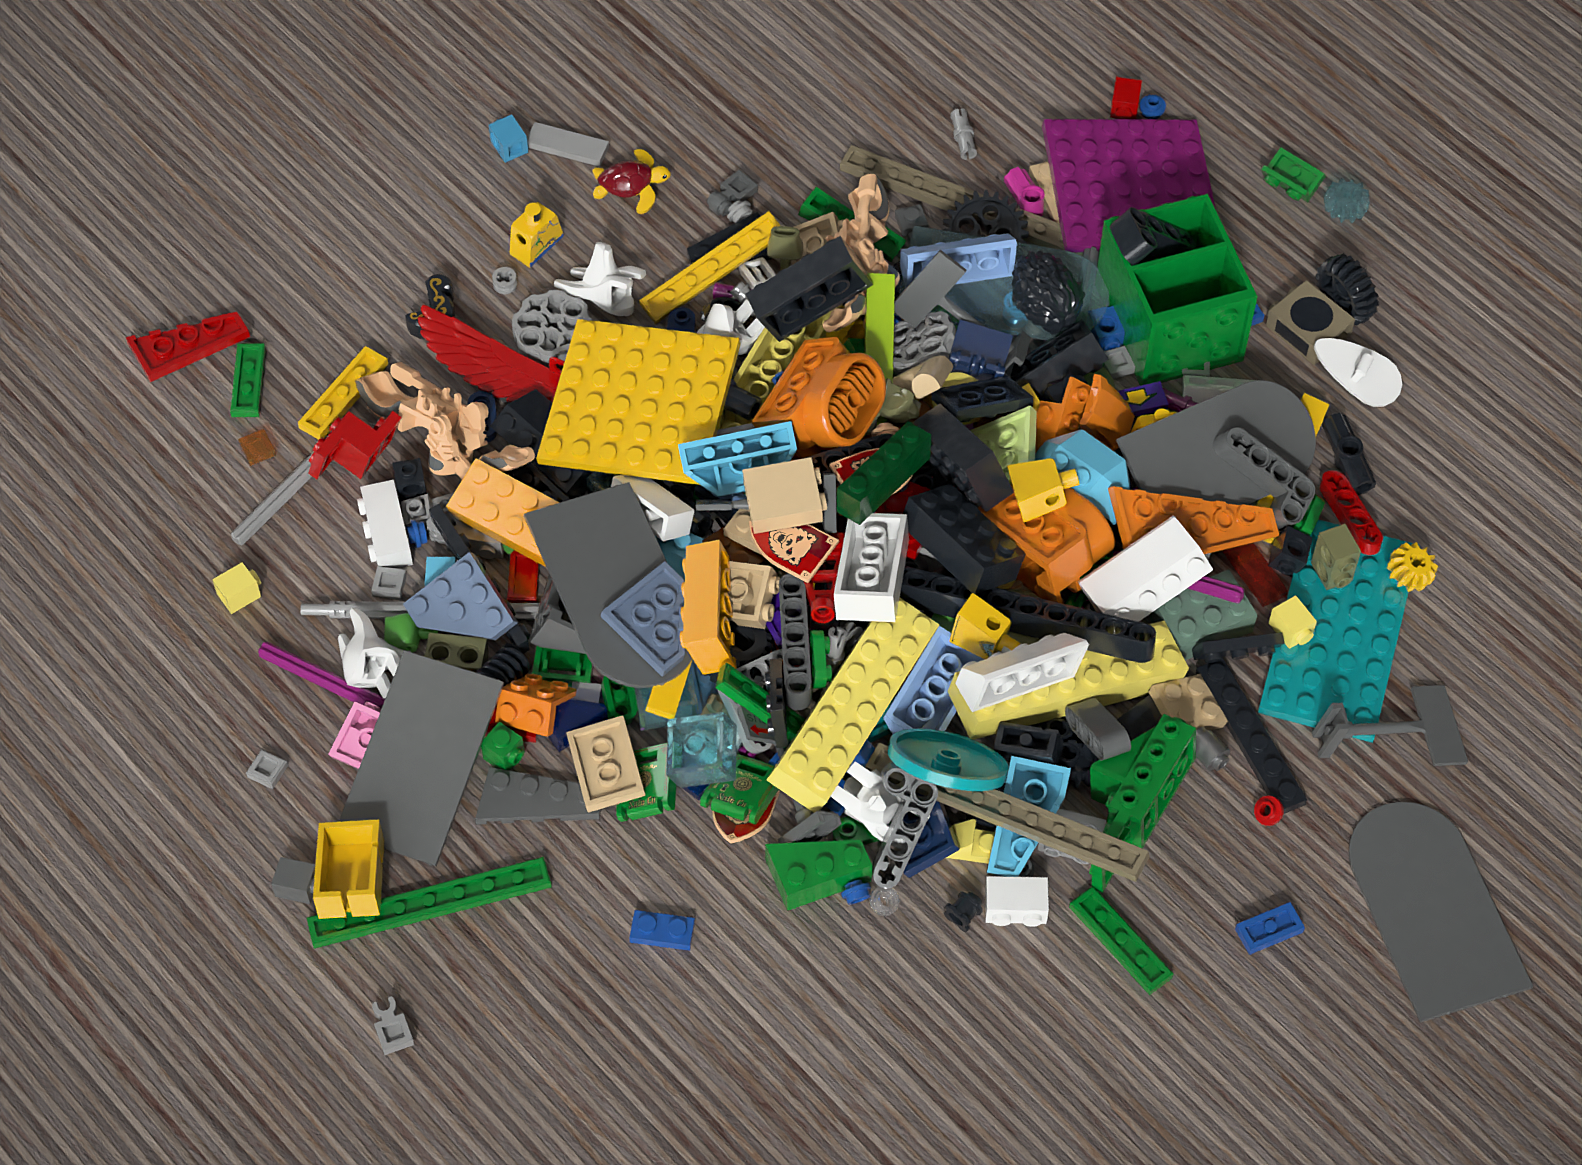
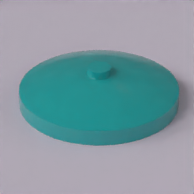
[888,728,1009,791]

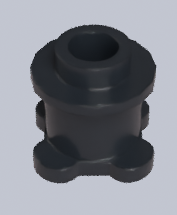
[944,892,983,932]

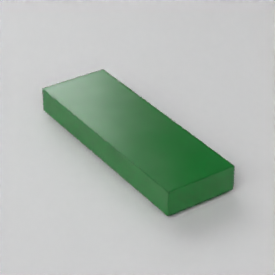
[230,343,266,417]

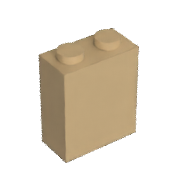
[742,457,827,534]

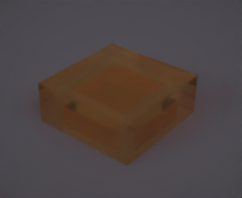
[238,429,276,466]

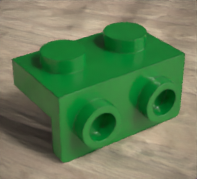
[1261,147,1326,203]

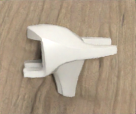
[554,242,646,316]
[697,299,765,355]
[338,608,404,698]
[831,761,930,849]

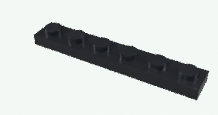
[429,504,530,654]
[1195,657,1307,814]

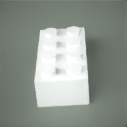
[834,513,909,622]

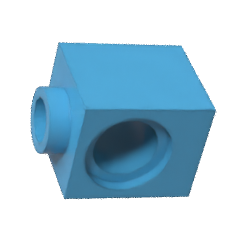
[489,115,528,163]

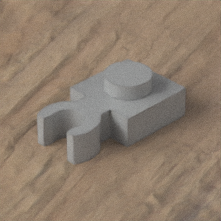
[372,996,414,1055]

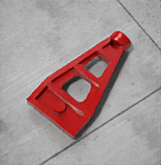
[804,532,845,623]

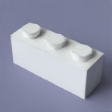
[611,475,694,542]
[357,480,413,568]

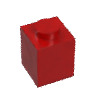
[1110,77,1142,119]

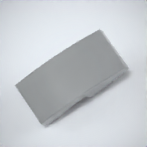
[401,493,454,528]

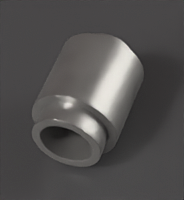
[1196,727,1230,771]

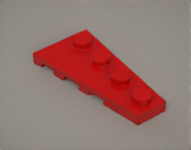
[126,311,250,382]

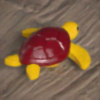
[592,149,671,214]

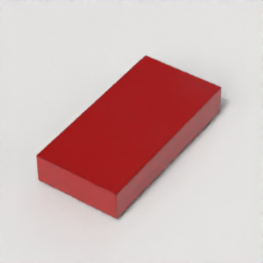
[507,550,539,603]

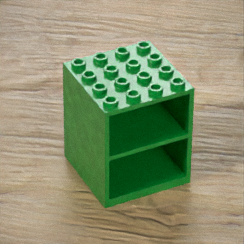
[1095,194,1258,386]

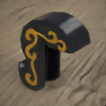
[405,274,456,339]

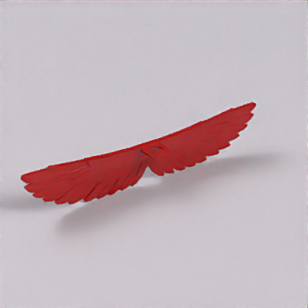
[418,305,565,403]

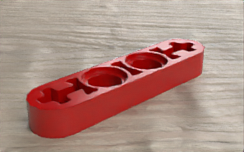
[1319,470,1383,555]

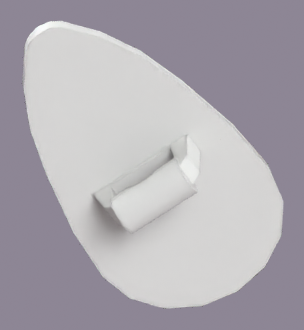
[1314,338,1402,407]

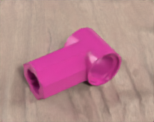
[1004,167,1045,217]

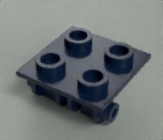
[949,319,1013,381]

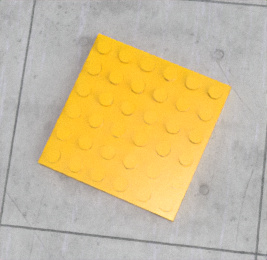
[536,319,740,485]

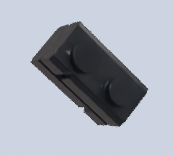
[994,722,1064,766]

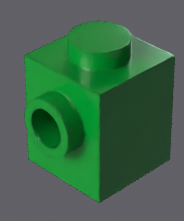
[481,722,525,771]

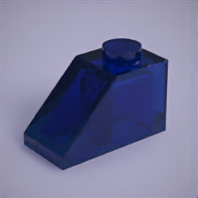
[548,699,608,752]

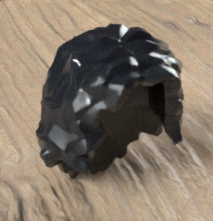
[1011,250,1085,335]

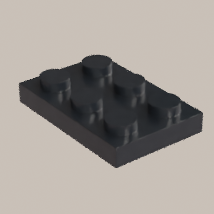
[931,376,1033,422]

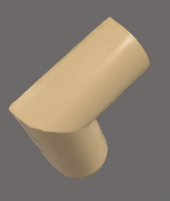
[893,355,953,399]

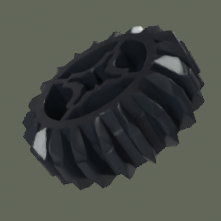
[1316,253,1379,326]

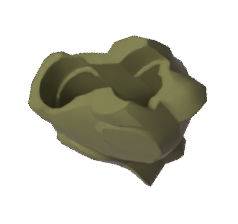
[865,378,921,435]

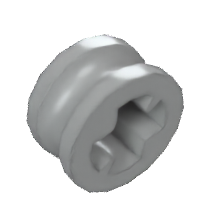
[492,267,517,295]

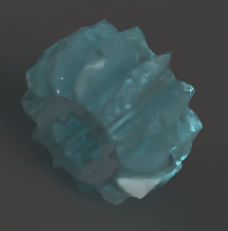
[1324,178,1370,223]

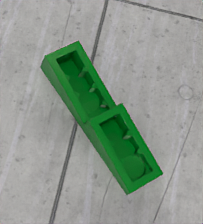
[798,187,907,262]

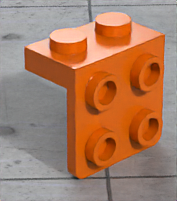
[495,674,577,737]

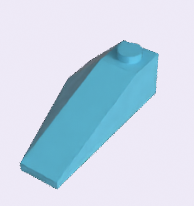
[987,756,1071,877]

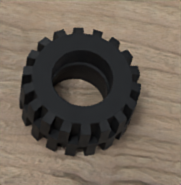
[697,621,772,683]

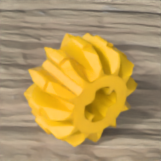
[1387,542,1438,592]

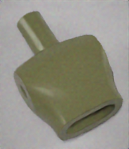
[767,226,804,271]

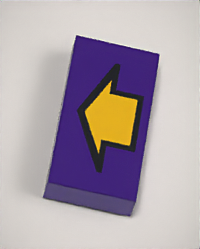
[1118,382,1169,416]

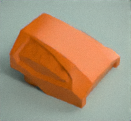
[1079,374,1135,451]

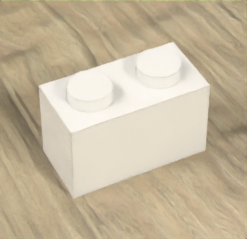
[985,876,1049,926]

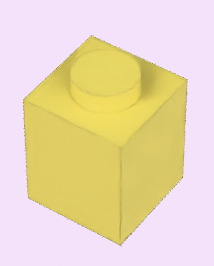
[212,562,261,614]
[1269,596,1317,649]

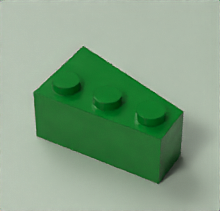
[765,840,873,911]

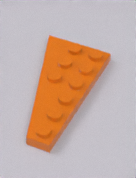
[1108,486,1280,555]

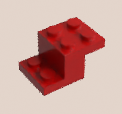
[308,411,402,480]

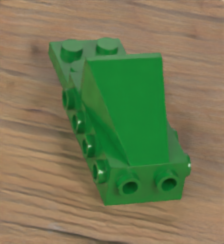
[1089,714,1196,893]

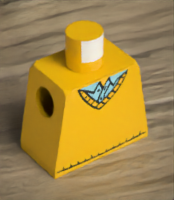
[949,593,1021,659]

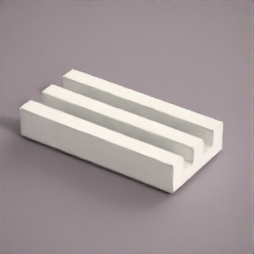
[739,257,776,289]

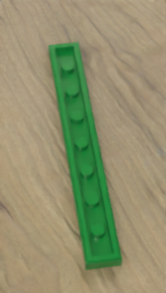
[307,857,552,949]

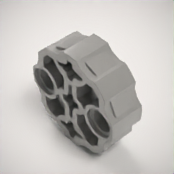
[512,290,593,369]
[893,311,957,377]

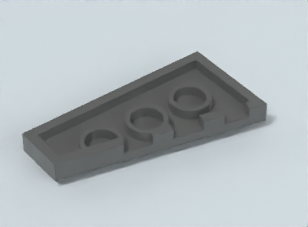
[475,767,602,825]

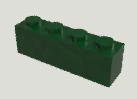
[837,421,931,525]

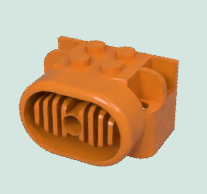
[751,337,886,461]
[978,484,1115,604]

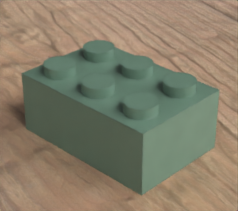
[1149,569,1257,660]

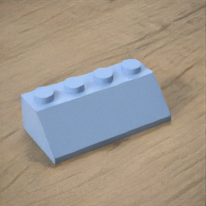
[900,234,1017,288]
[883,626,985,734]

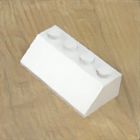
[1078,516,1213,622]
[955,633,1089,712]

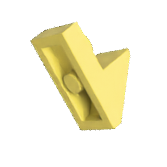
[946,819,995,864]

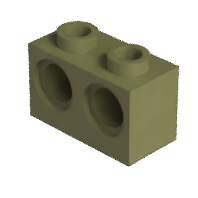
[1311,524,1361,590]
[424,633,489,673]

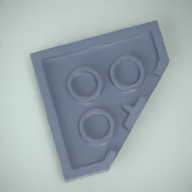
[403,552,518,640]
[601,561,685,677]

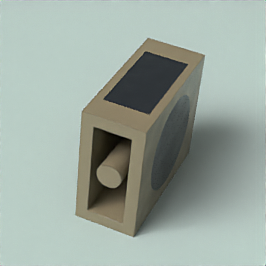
[1266,280,1355,365]

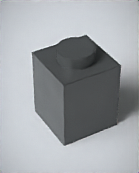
[271,857,315,904]

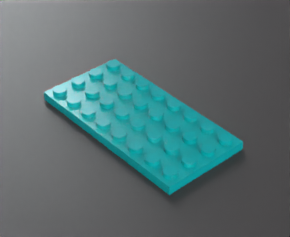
[1258,519,1420,743]

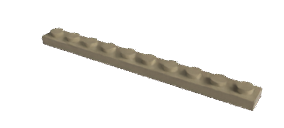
[840,145,1083,262]
[865,743,1150,882]

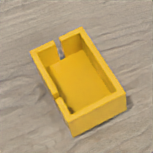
[313,819,384,919]

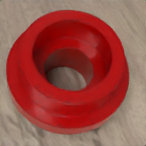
[1254,796,1284,826]

